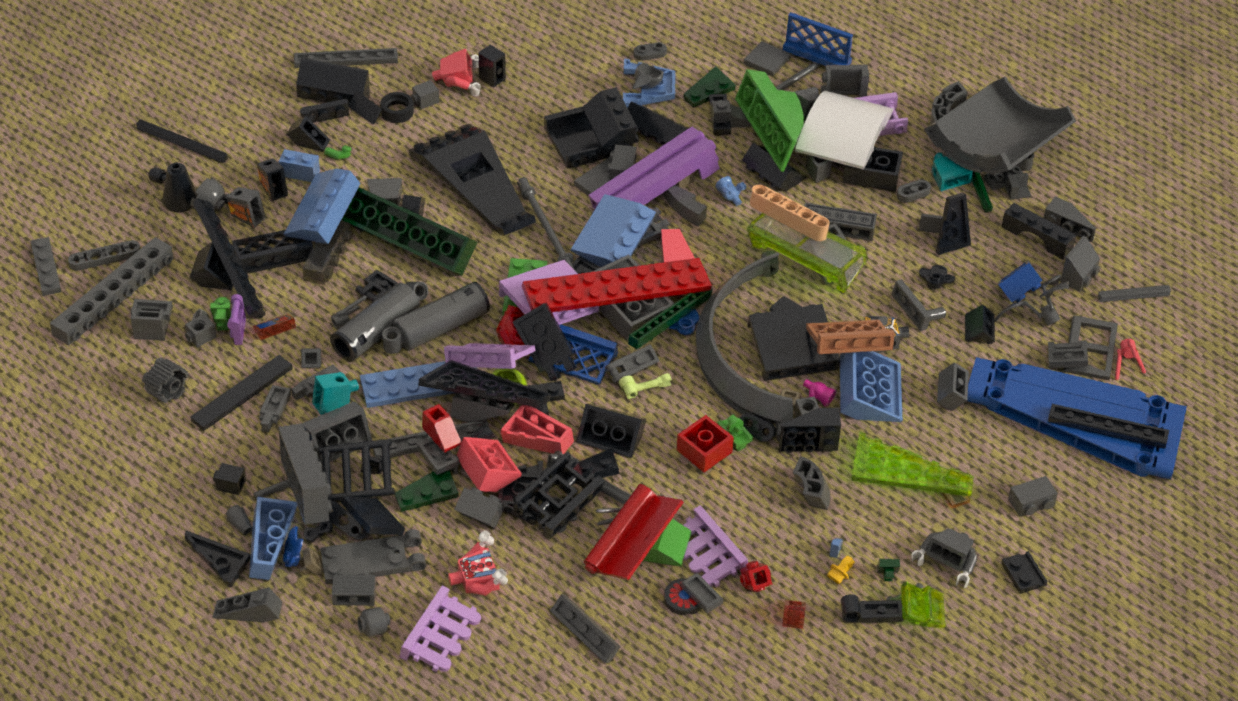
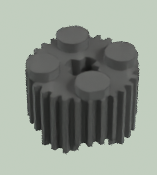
[142,357,189,403]

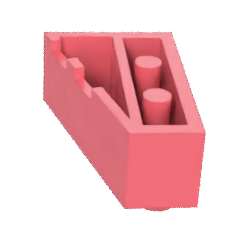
[501,404,574,454]

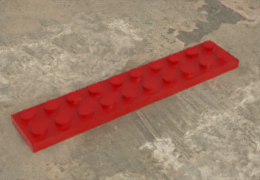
[522,258,712,312]

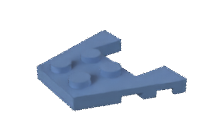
[623,59,675,108]

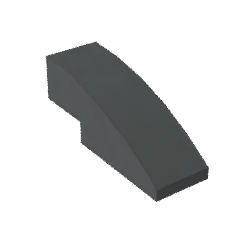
[663,185,707,227]

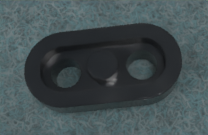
[740,413,776,442]

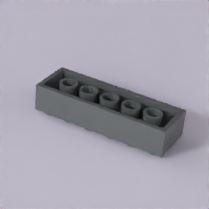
[278,423,332,525]

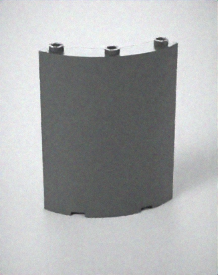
[924,77,1076,174]

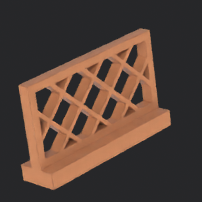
[806,320,895,354]

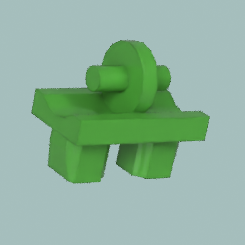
[210,297,231,330]
[717,414,753,451]

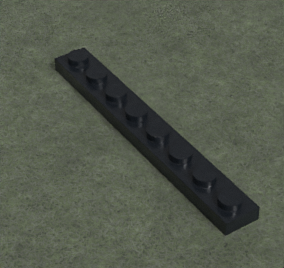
[193,198,266,319]

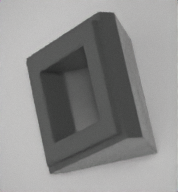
[301,348,322,368]

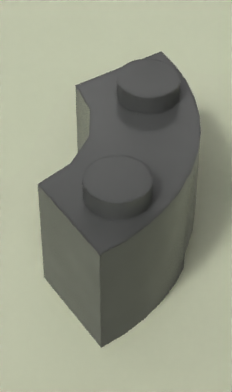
[793,456,830,510]

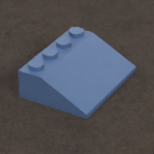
[284,168,360,244]
[570,194,656,267]
[840,351,903,422]

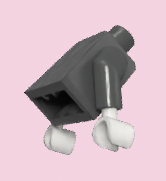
[912,528,977,589]

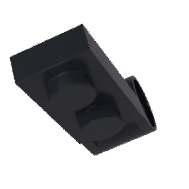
[840,594,904,623]

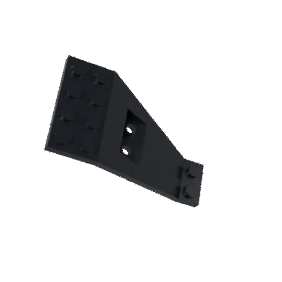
[408,124,536,235]

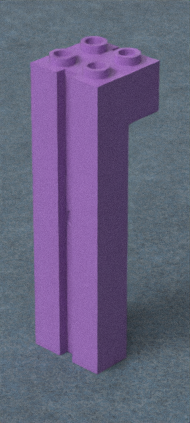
[589,126,720,209]

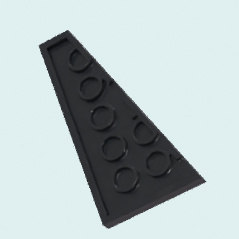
[418,360,551,408]

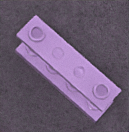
[856,92,908,136]

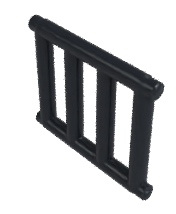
[318,439,395,502]

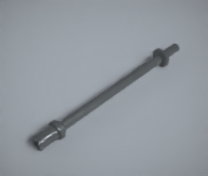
[517,177,576,271]

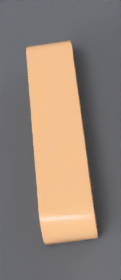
[750,185,829,241]

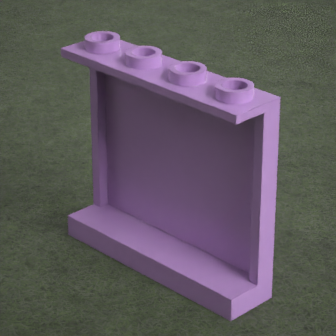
[499,260,599,325]

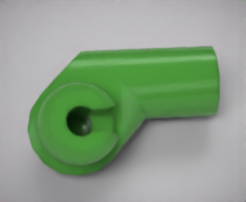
[324,145,352,160]

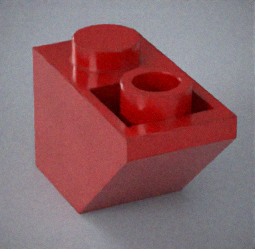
[422,404,461,453]

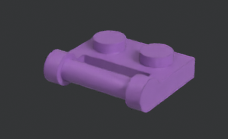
[227,294,246,345]

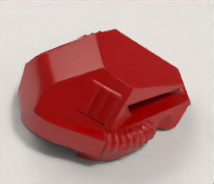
[496,305,525,345]

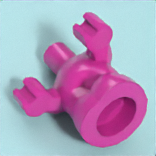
[803,379,836,408]

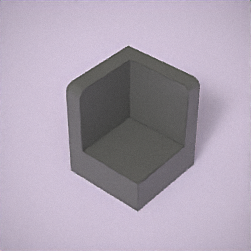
[1005,173,1031,200]

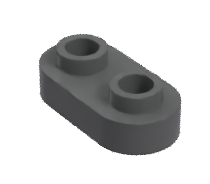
[633,42,667,61]
[897,180,931,202]

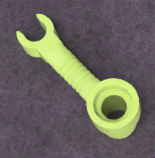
[619,373,672,399]

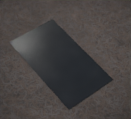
[349,91,382,125]

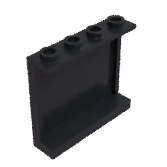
[544,106,634,169]
[747,304,840,381]

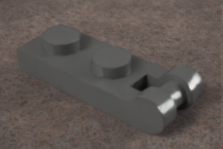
[605,344,660,384]

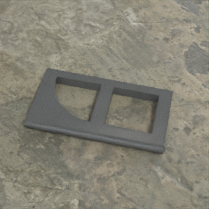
[1064,316,1118,380]

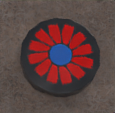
[664,578,702,615]

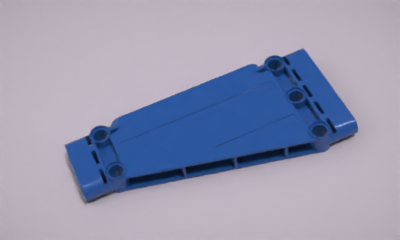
[967,357,1187,480]

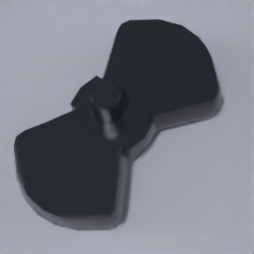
[304,520,333,543]

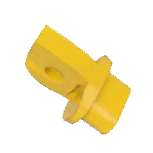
[827,556,855,584]

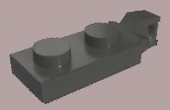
[292,364,340,401]
[259,385,292,433]

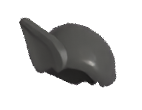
[633,63,664,89]

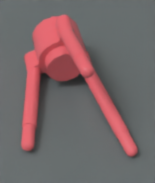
[1115,339,1146,380]

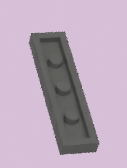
[31,237,62,296]
[550,594,621,663]

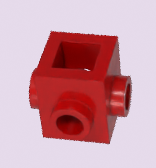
[740,561,773,592]

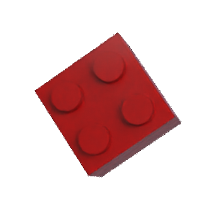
[676,415,734,472]

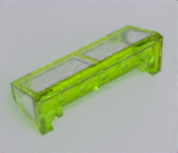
[747,213,868,293]

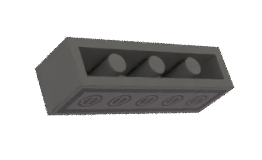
[804,203,877,241]

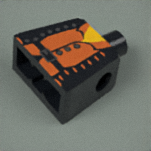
[257,159,288,201]

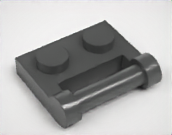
[1048,340,1088,368]

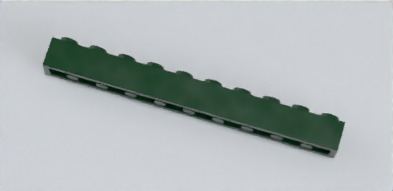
[628,288,713,350]

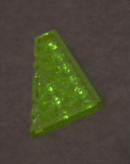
[851,431,974,496]

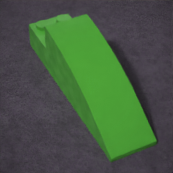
[735,69,804,172]

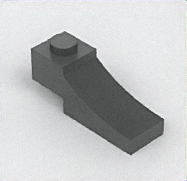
[711,100,752,128]

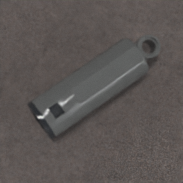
[330,282,428,362]
[382,282,490,354]

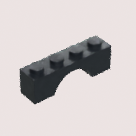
[1002,203,1076,260]

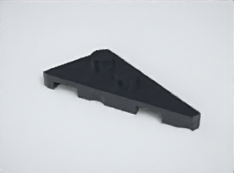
[185,531,250,587]

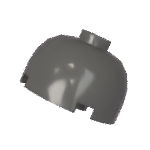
[190,177,225,212]

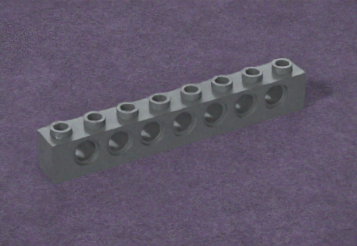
[50,237,174,345]

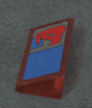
[253,314,296,340]

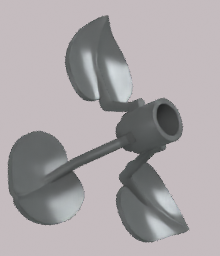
[995,274,1069,326]

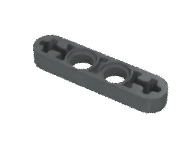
[68,240,140,271]

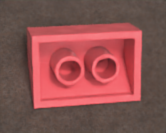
[456,437,522,493]

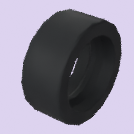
[380,92,414,123]

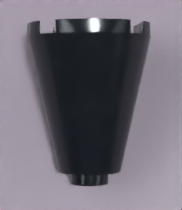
[162,162,198,213]

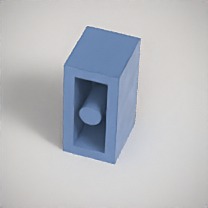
[279,149,320,182]

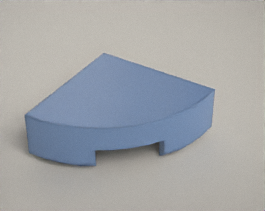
[830,538,843,558]

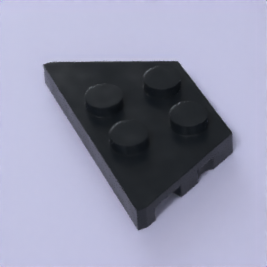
[498,460,544,525]

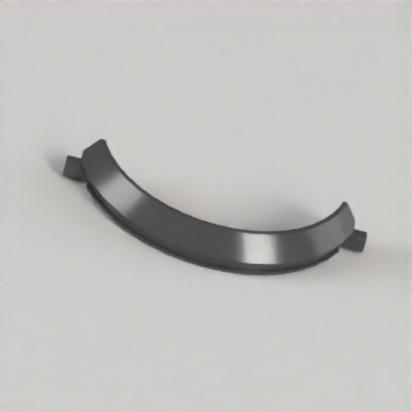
[696,251,793,442]

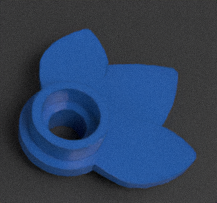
[669,309,699,335]
[283,526,303,568]

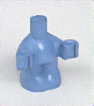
[715,176,747,206]

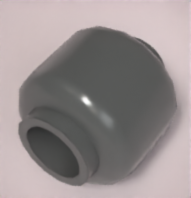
[357,607,390,637]

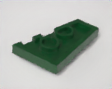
[683,66,736,108]
[395,470,459,512]

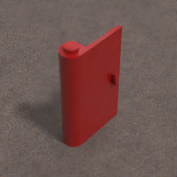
[584,484,684,580]

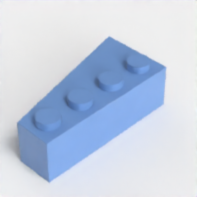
[249,497,297,580]

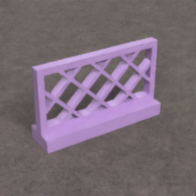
[444,343,535,369]

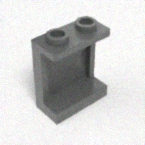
[821,65,869,97]

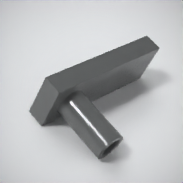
[891,280,946,331]

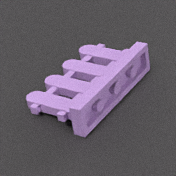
[683,505,748,587]
[399,585,481,672]

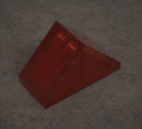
[782,600,806,629]

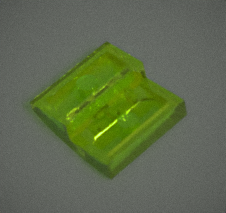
[901,582,946,628]

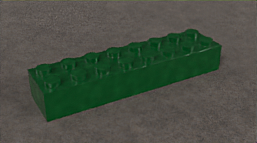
[341,187,478,275]

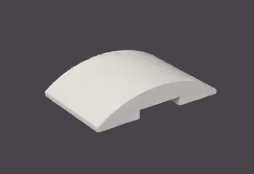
[795,91,894,170]

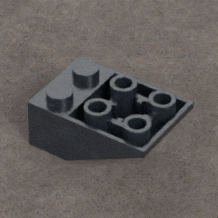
[779,408,841,453]

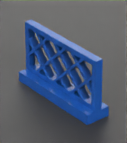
[783,12,853,66]
[529,324,618,385]

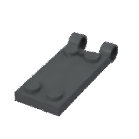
[320,529,426,584]

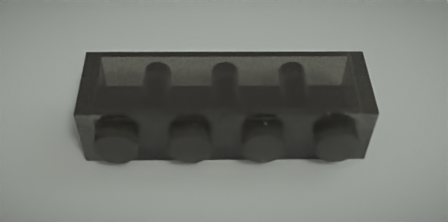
[303,221,352,285]

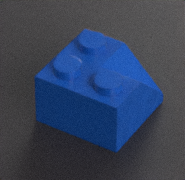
[998,261,1043,302]

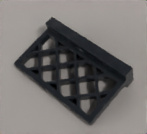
[232,230,315,274]

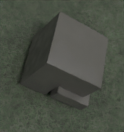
[131,299,173,341]

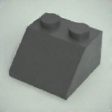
[1060,236,1100,292]

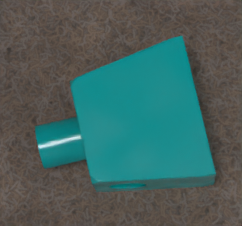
[932,152,973,191]
[312,372,359,415]

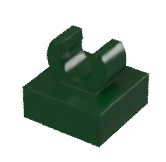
[877,559,900,582]

